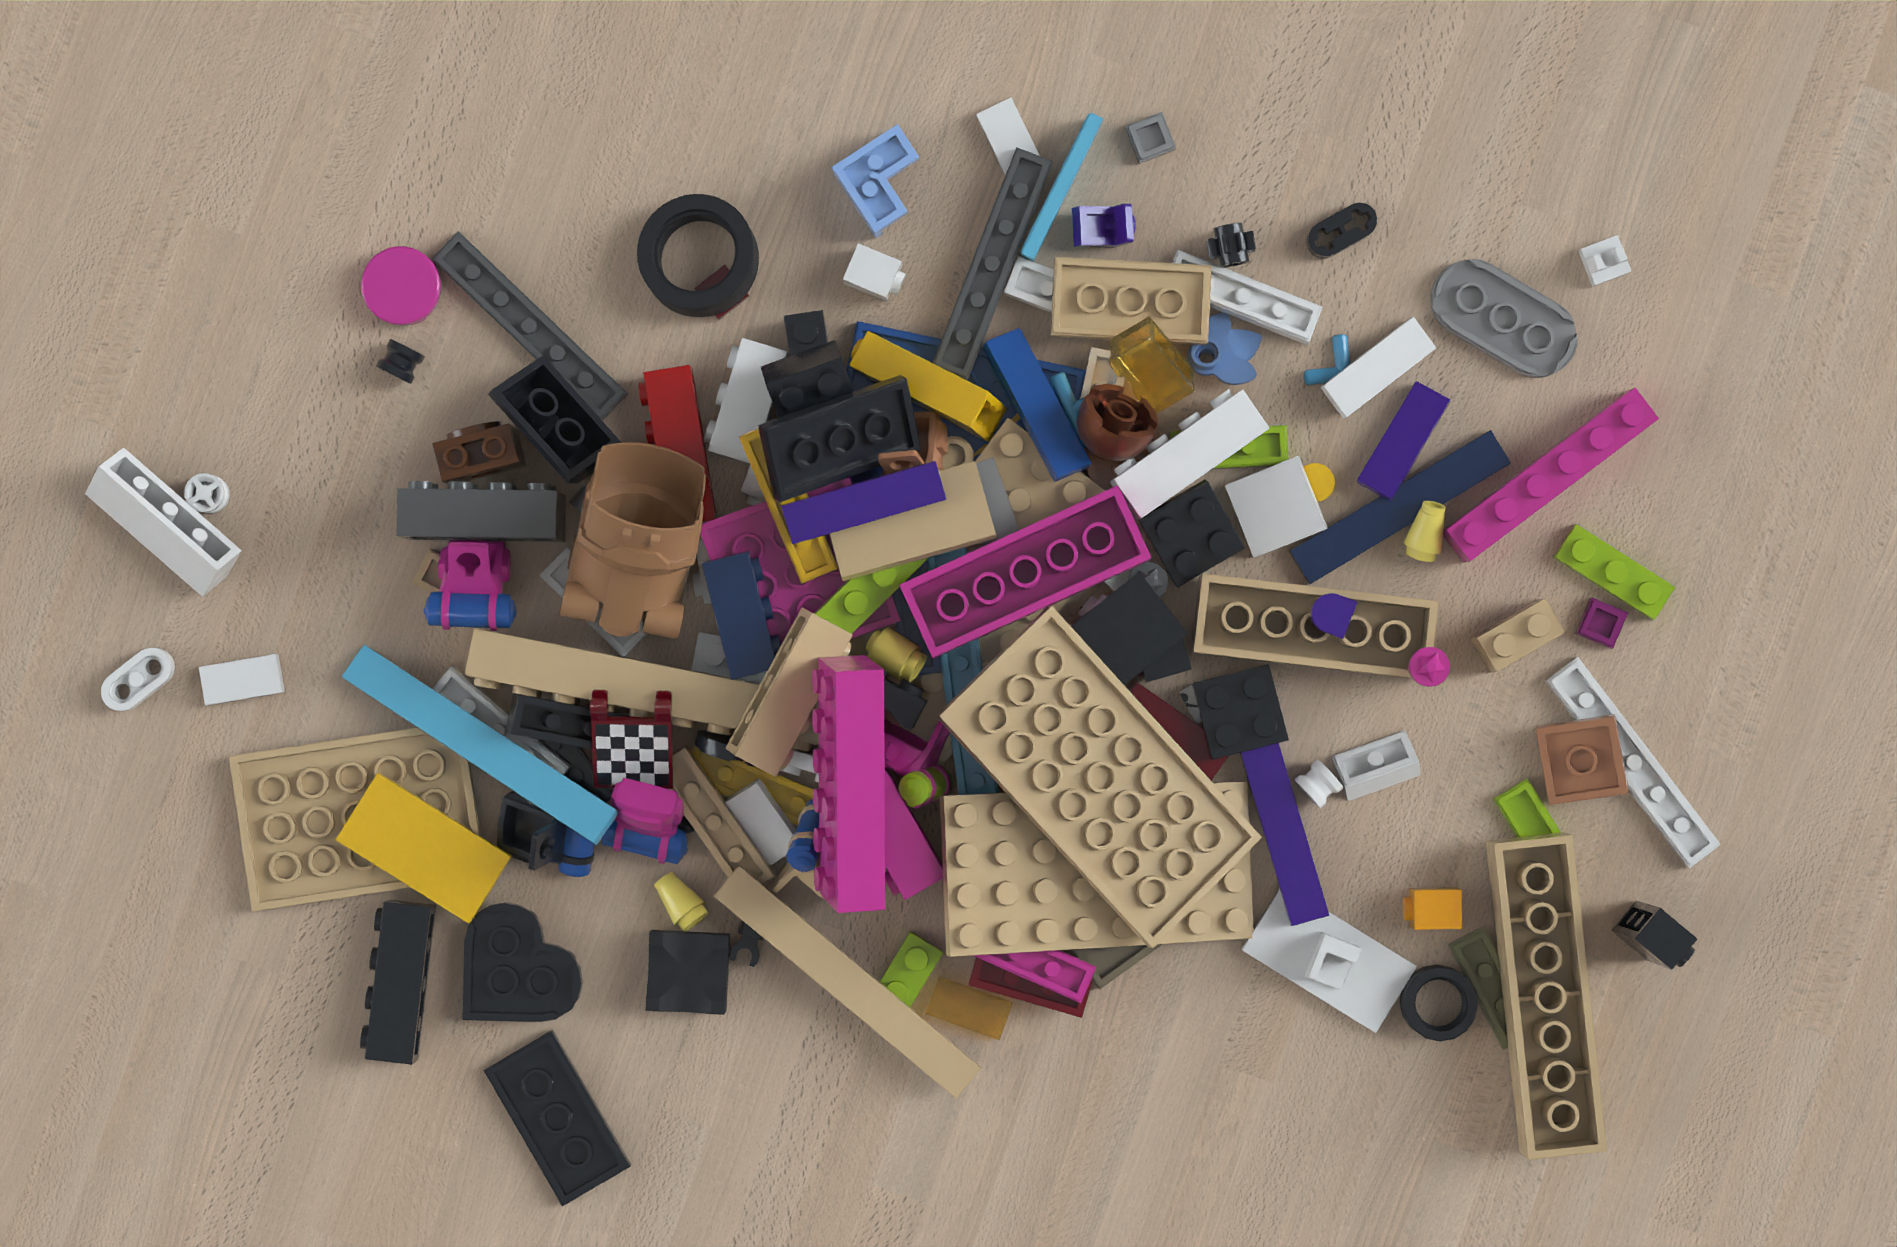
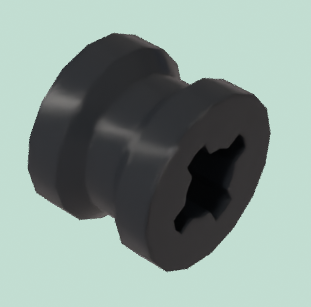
[376,339,425,384]

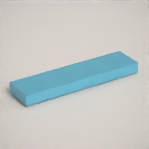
[1020,113,1103,262]

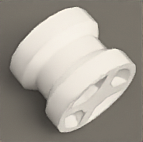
[184,473,230,514]
[1294,759,1344,809]

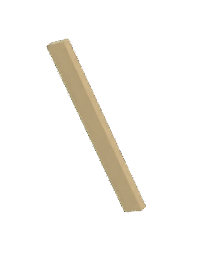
[714,865,982,1099]

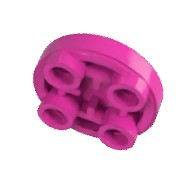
[361,246,441,326]

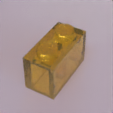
[1109,316,1195,414]

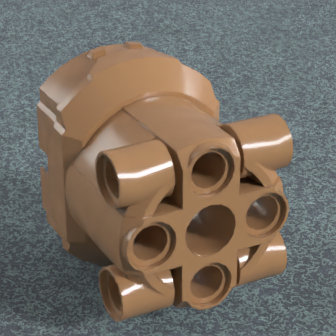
[559,442,706,639]

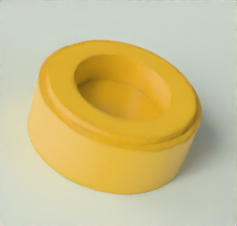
[1304,463,1335,502]

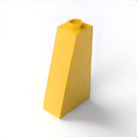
[849,331,1007,442]

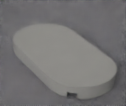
[1431,259,1577,378]

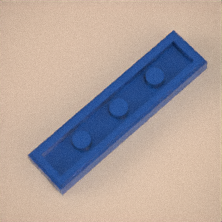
[983,328,1091,482]

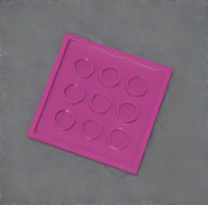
[701,478,901,645]

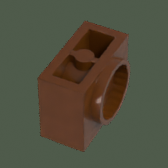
[432,421,527,484]

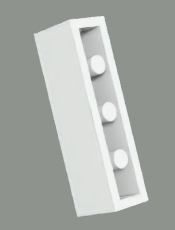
[1110,389,1269,520]
[85,448,242,597]

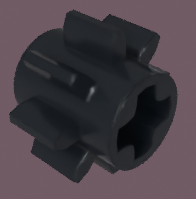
[1206,223,1256,268]

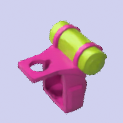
[884,720,954,809]

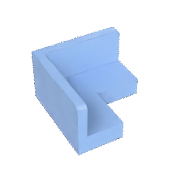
[832,124,919,238]

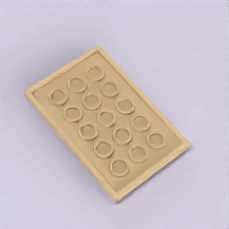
[229,727,481,912]

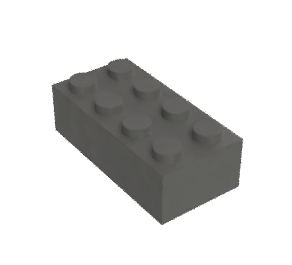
[396,481,566,542]

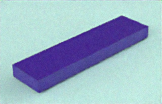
[781,461,947,544]

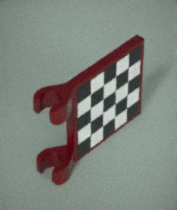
[590,690,674,789]

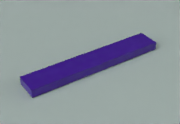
[1240,743,1330,926]

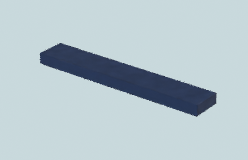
[1289,430,1511,585]

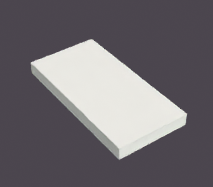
[1241,888,1417,1033]

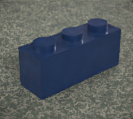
[702,550,781,680]

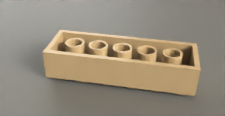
[1190,574,1439,679]

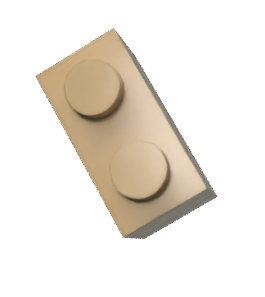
[1470,598,1565,673]

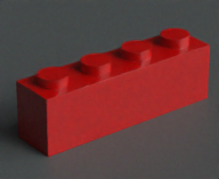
[638,365,717,523]

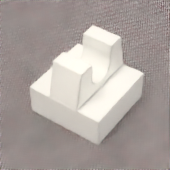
[1578,235,1631,287]

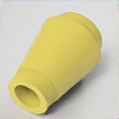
[1404,501,1446,562]
[654,872,709,932]

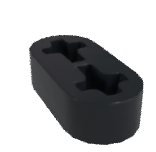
[1306,202,1377,259]

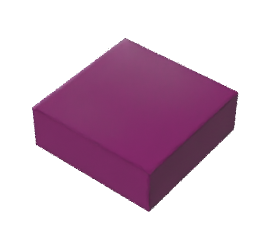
[1575,598,1628,649]

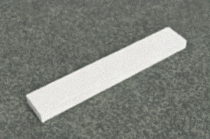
[1545,657,1721,868]

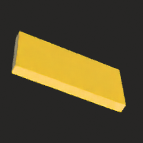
[335,773,513,924]

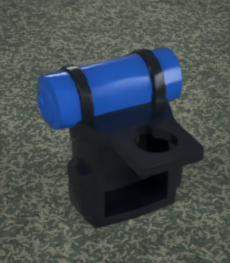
[497,791,600,877]

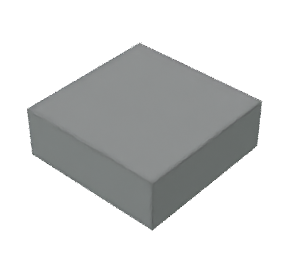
[1125,112,1176,164]

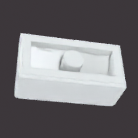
[1332,730,1421,801]

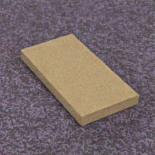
[1050,257,1212,345]
[830,461,997,581]

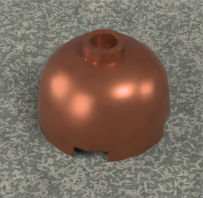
[1076,384,1159,461]

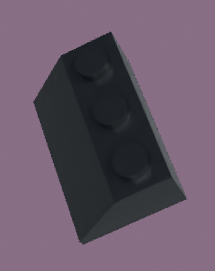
[488,355,622,484]

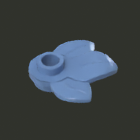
[1187,312,1261,385]

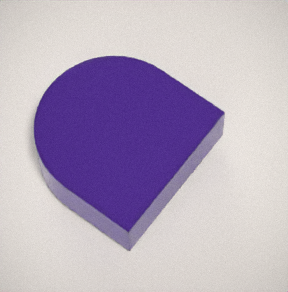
[1310,593,1357,639]

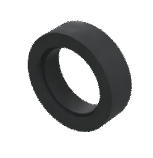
[637,194,759,317]

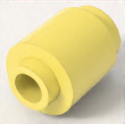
[865,627,927,682]

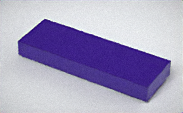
[1357,381,1450,502]

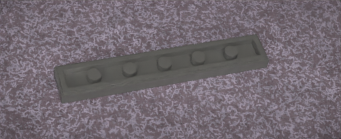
[933,147,1053,381]
[432,231,628,421]

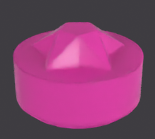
[1408,647,1450,687]

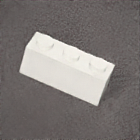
[704,338,789,465]

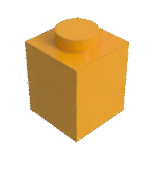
[1402,887,1462,930]

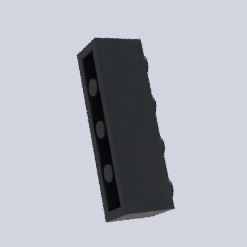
[360,900,436,1065]

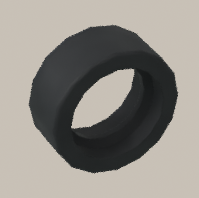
[1400,964,1478,1042]

